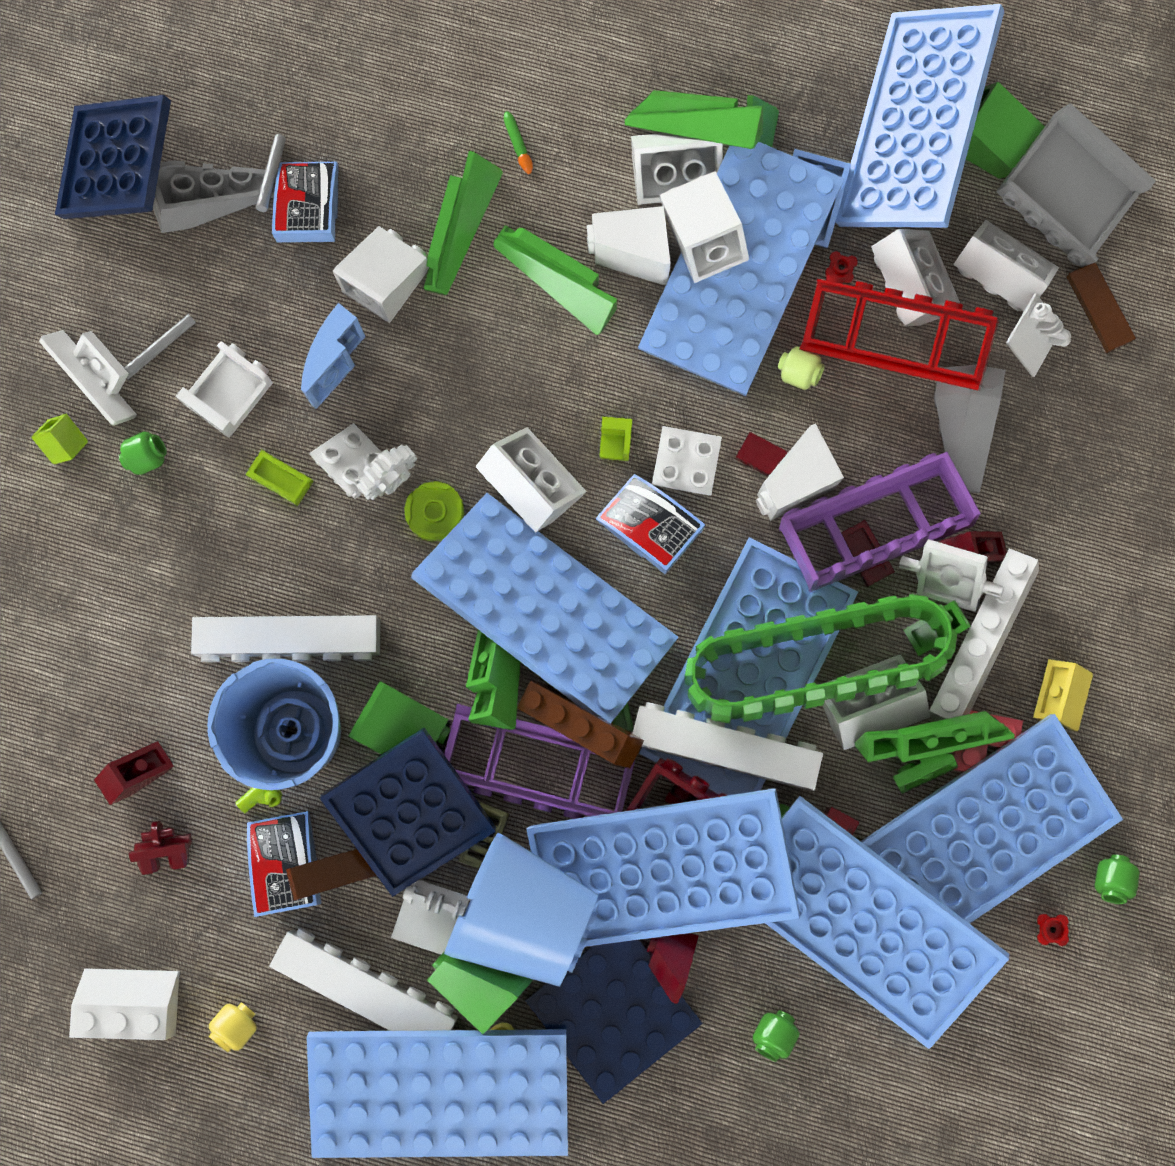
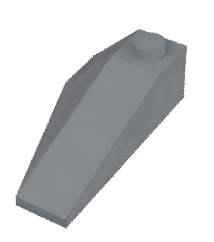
[153,160,275,233]
[934,365,1006,494]

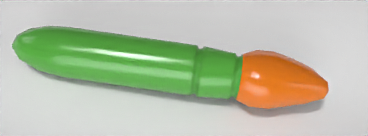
[504,111,533,174]

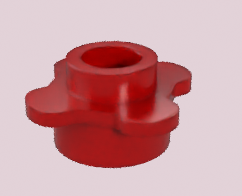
[825,251,858,283]
[1037,914,1069,946]

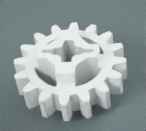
[357,444,417,500]

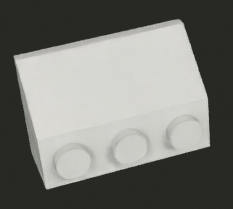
[631,133,723,205]
[953,220,1059,311]
[871,229,963,326]
[476,427,587,533]
[822,655,930,750]
[69,968,180,1040]

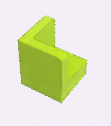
[31,413,88,464]
[599,417,632,461]

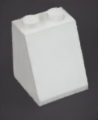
[660,171,749,283]
[587,206,671,285]
[333,226,429,323]
[756,423,844,521]

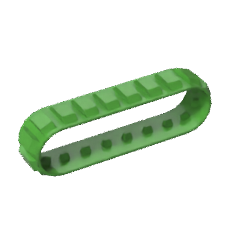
[685,594,957,723]

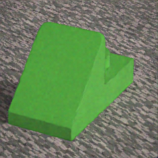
[903,600,971,656]
[893,753,958,794]

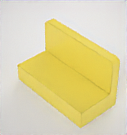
[1033,659,1093,731]

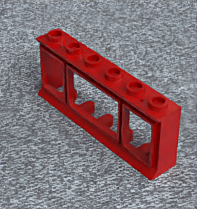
[799,275,999,391]

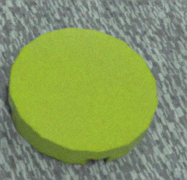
[404,481,465,542]

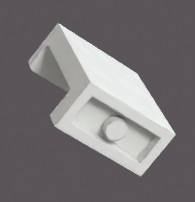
[176,341,273,438]

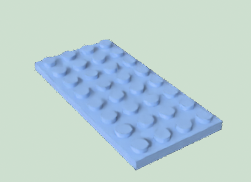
[835,4,1004,228]
[638,141,844,396]
[411,493,678,723]
[639,537,858,796]
[861,714,1123,924]
[526,788,800,947]
[765,796,1009,1049]
[307,1029,568,1158]

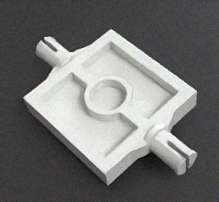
[899,539,1005,612]

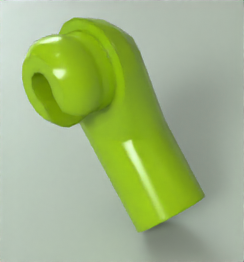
[235,787,282,814]

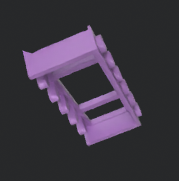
[779,452,981,592]
[444,704,636,819]

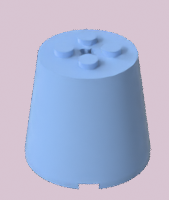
[207,658,341,790]
[444,833,598,987]

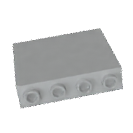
[996,103,1156,268]

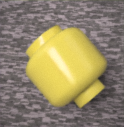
[208,1002,257,1053]

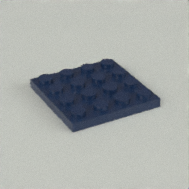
[55,95,171,219]
[319,728,496,897]
[525,940,703,1104]

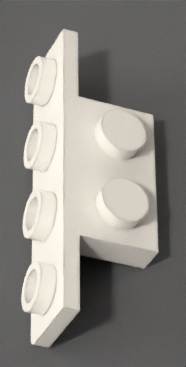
[39,330,137,425]

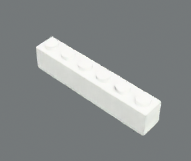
[929,548,1039,721]
[191,615,381,662]
[632,702,823,791]
[269,928,458,1031]

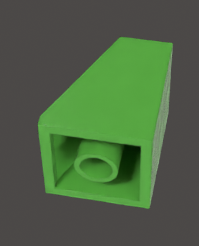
[966,82,1045,179]
[349,681,451,755]
[427,951,533,1034]

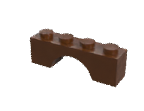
[517,681,644,768]

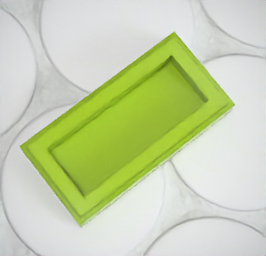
[245,449,314,506]

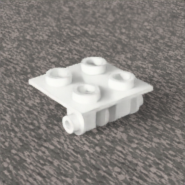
[1006,293,1071,377]
[309,423,381,499]
[652,426,722,496]
[391,880,470,954]

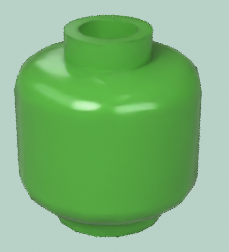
[119,431,167,475]
[1094,855,1140,904]
[752,1010,800,1062]

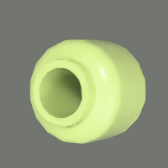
[778,346,825,390]

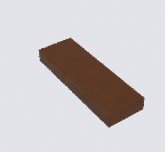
[1066,262,1136,353]
[286,849,377,901]

